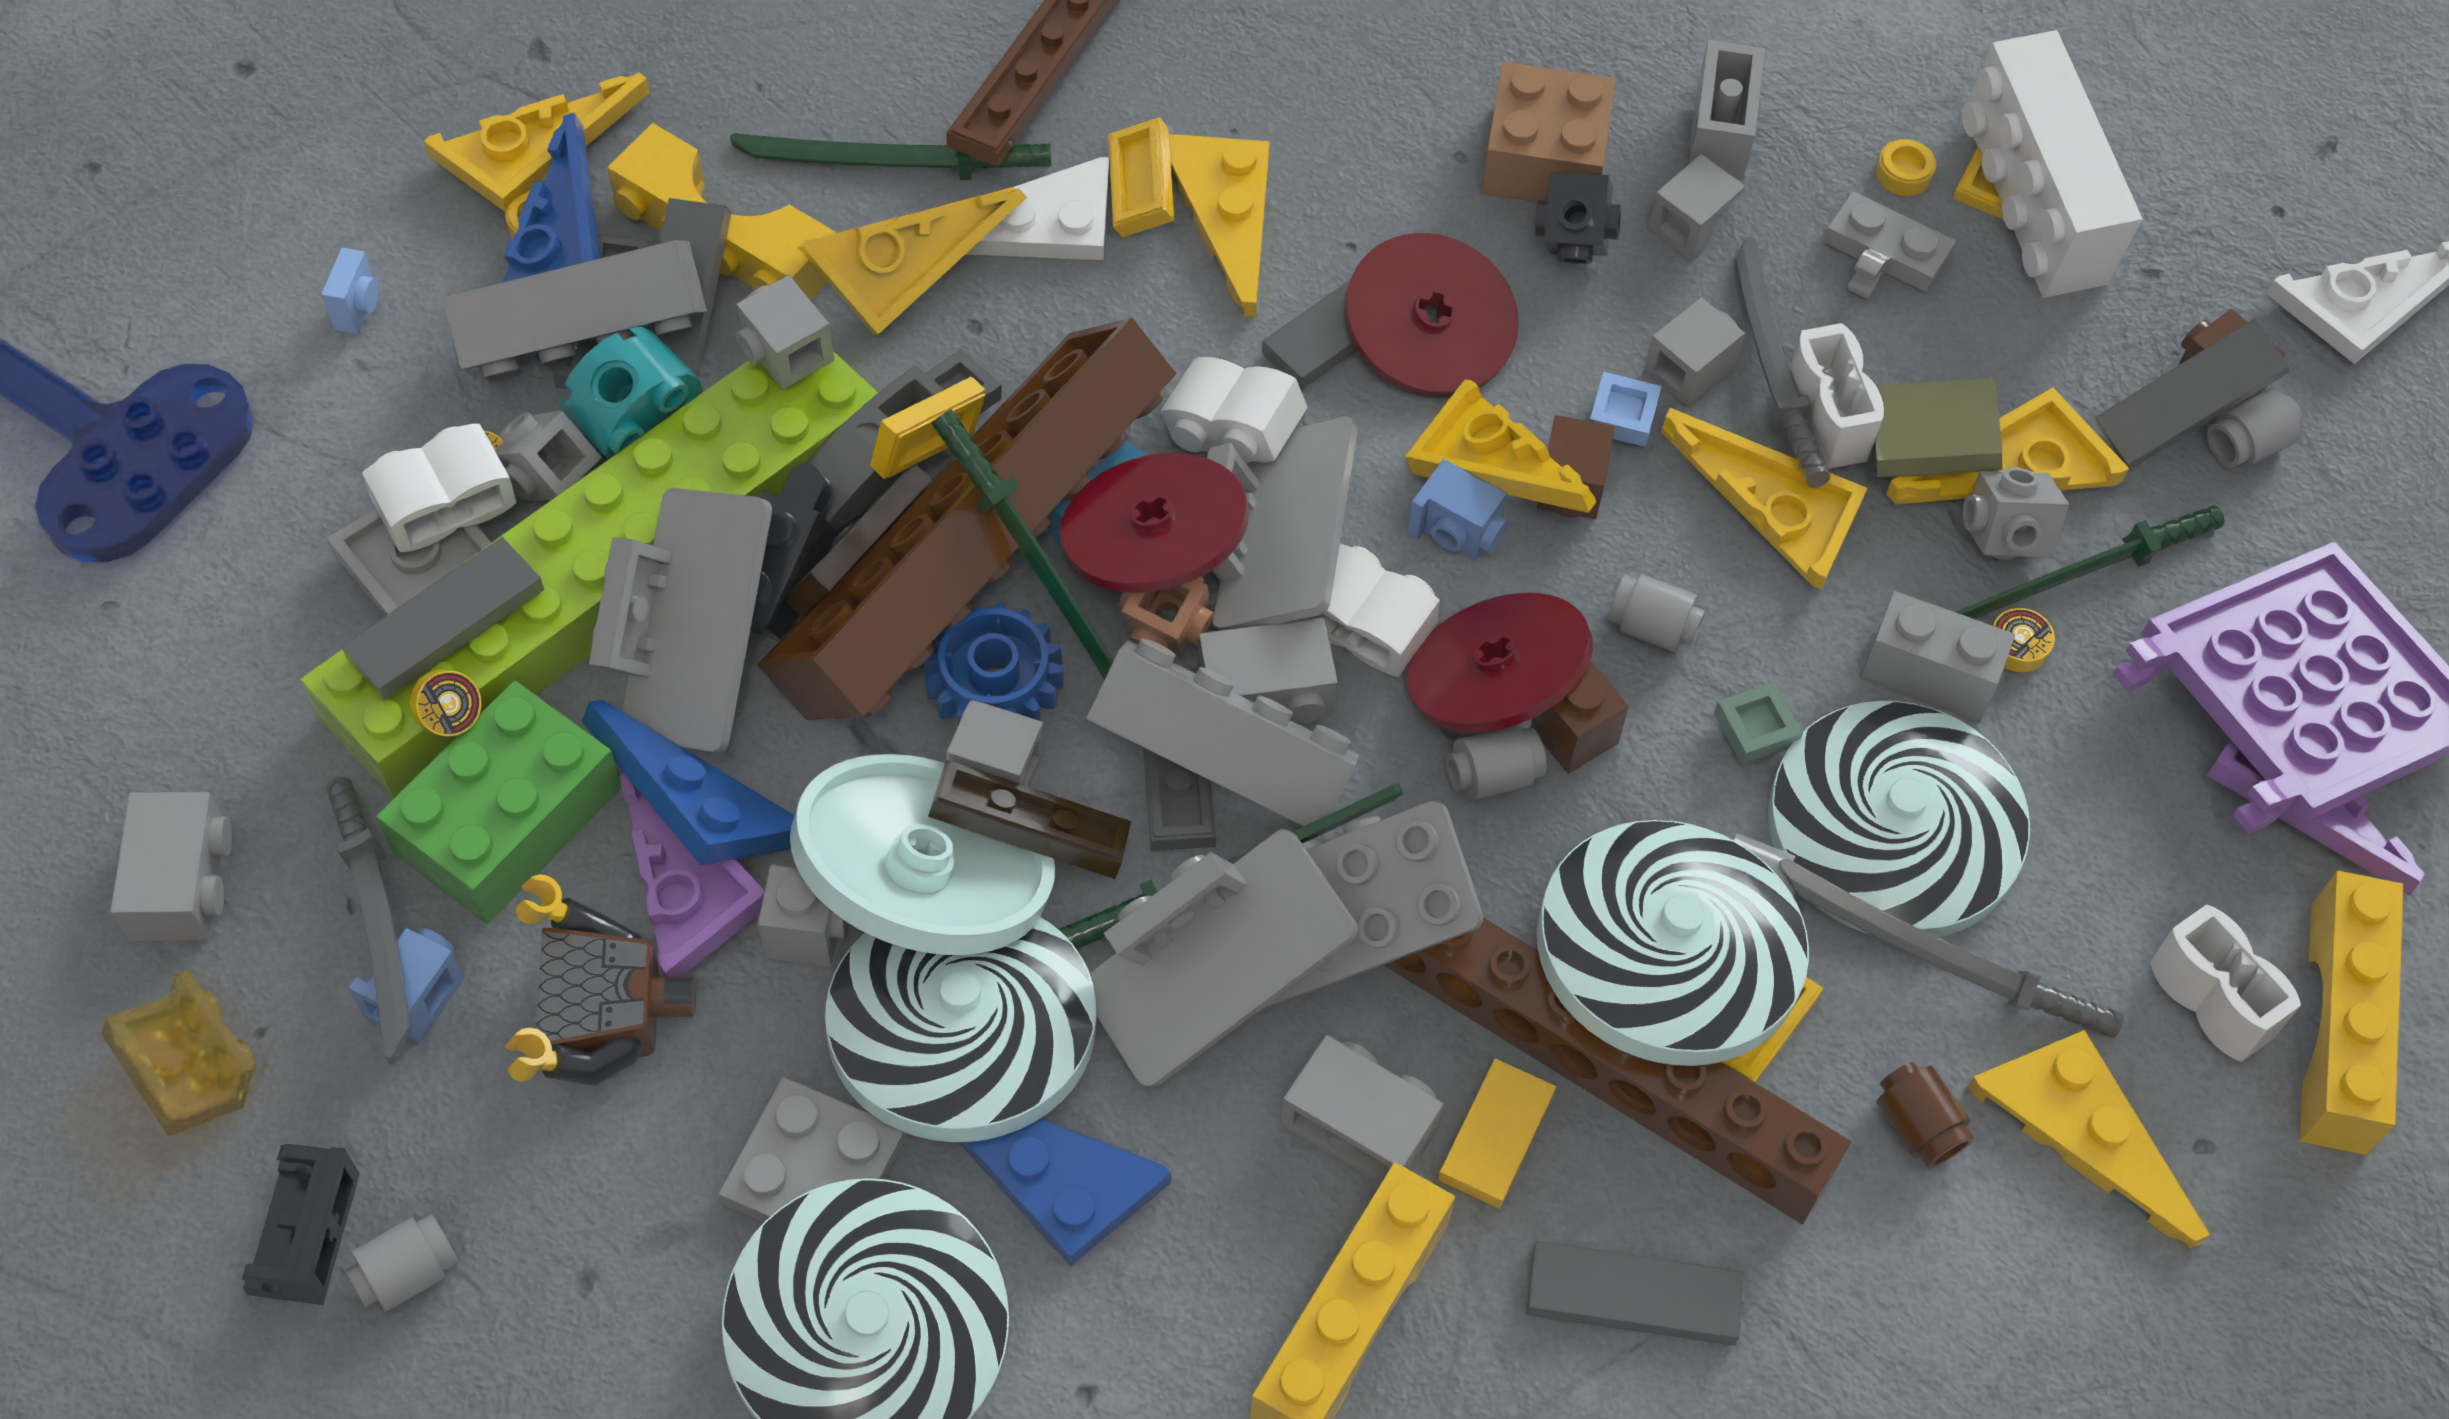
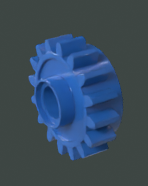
[924,604,1064,727]

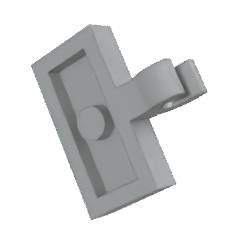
[1823,191,1956,299]

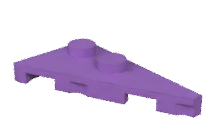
[2207,739,2425,896]
[620,769,765,977]

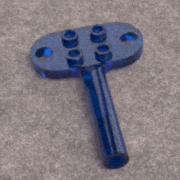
[0,338,254,562]

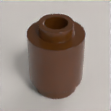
[1876,1062,1974,1168]

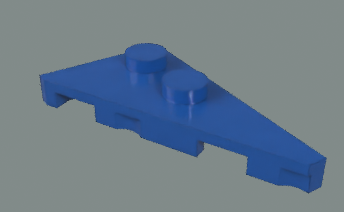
[502,112,600,283]
[582,700,795,865]
[958,1118,1171,1266]

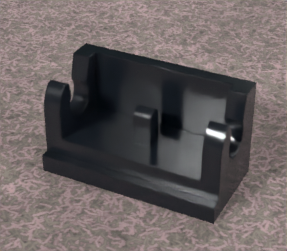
[242,1144,360,1305]

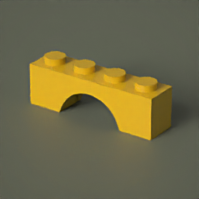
[607,123,836,300]
[2299,870,2403,1155]
[1249,1162,1456,1419]

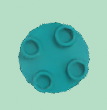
[559,327,703,460]

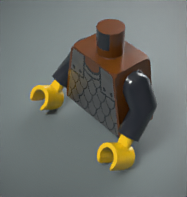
[505,874,696,1086]

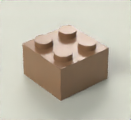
[1481,61,1616,202]

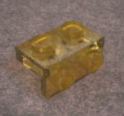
[101,969,255,1136]

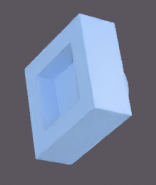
[321,247,379,335]
[1590,372,1662,447]

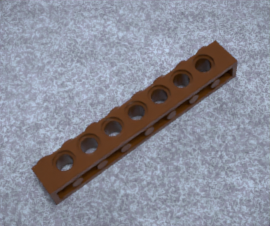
[1384,917,1852,1225]

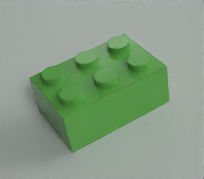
[376,680,622,925]

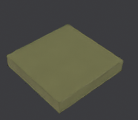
[1876,377,2003,477]

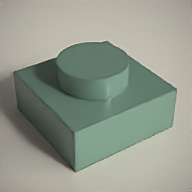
[1714,682,1803,765]

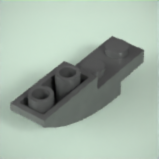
[805,349,1002,531]

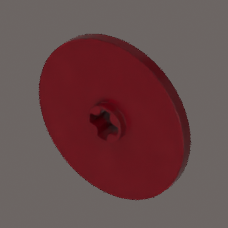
[1344,233,1519,397]
[1060,453,1249,593]
[1407,592,1593,733]

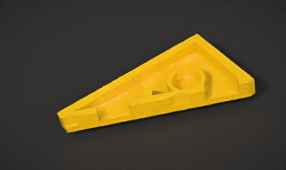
[424,72,650,213]
[1169,134,1270,317]
[797,187,1027,334]
[1404,379,1596,513]
[1886,387,2129,505]
[1661,408,1868,590]
[1967,1030,2210,1249]

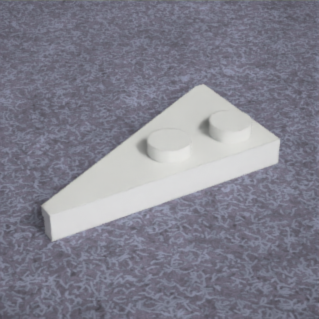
[966,157,1109,260]
[2267,241,2449,364]

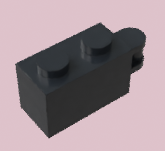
[750,464,837,642]

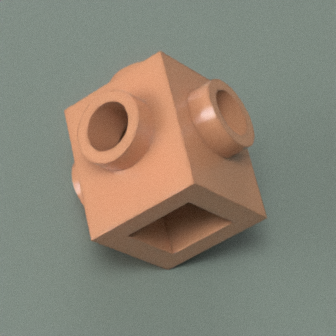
[1119,576,1215,658]

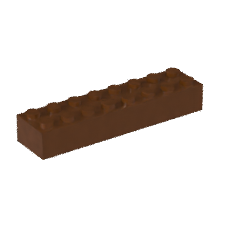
[757,318,1177,720]

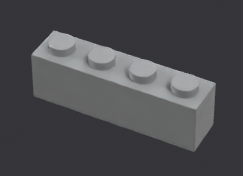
[442,240,707,377]
[1086,638,1359,826]

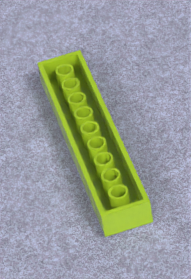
[300,351,878,799]

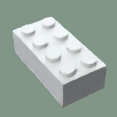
[1962,30,2143,298]

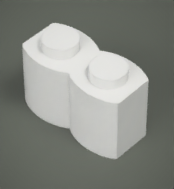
[1790,323,1884,469]
[1160,357,1308,463]
[362,424,517,552]
[1295,544,1440,677]
[2150,904,2301,1062]

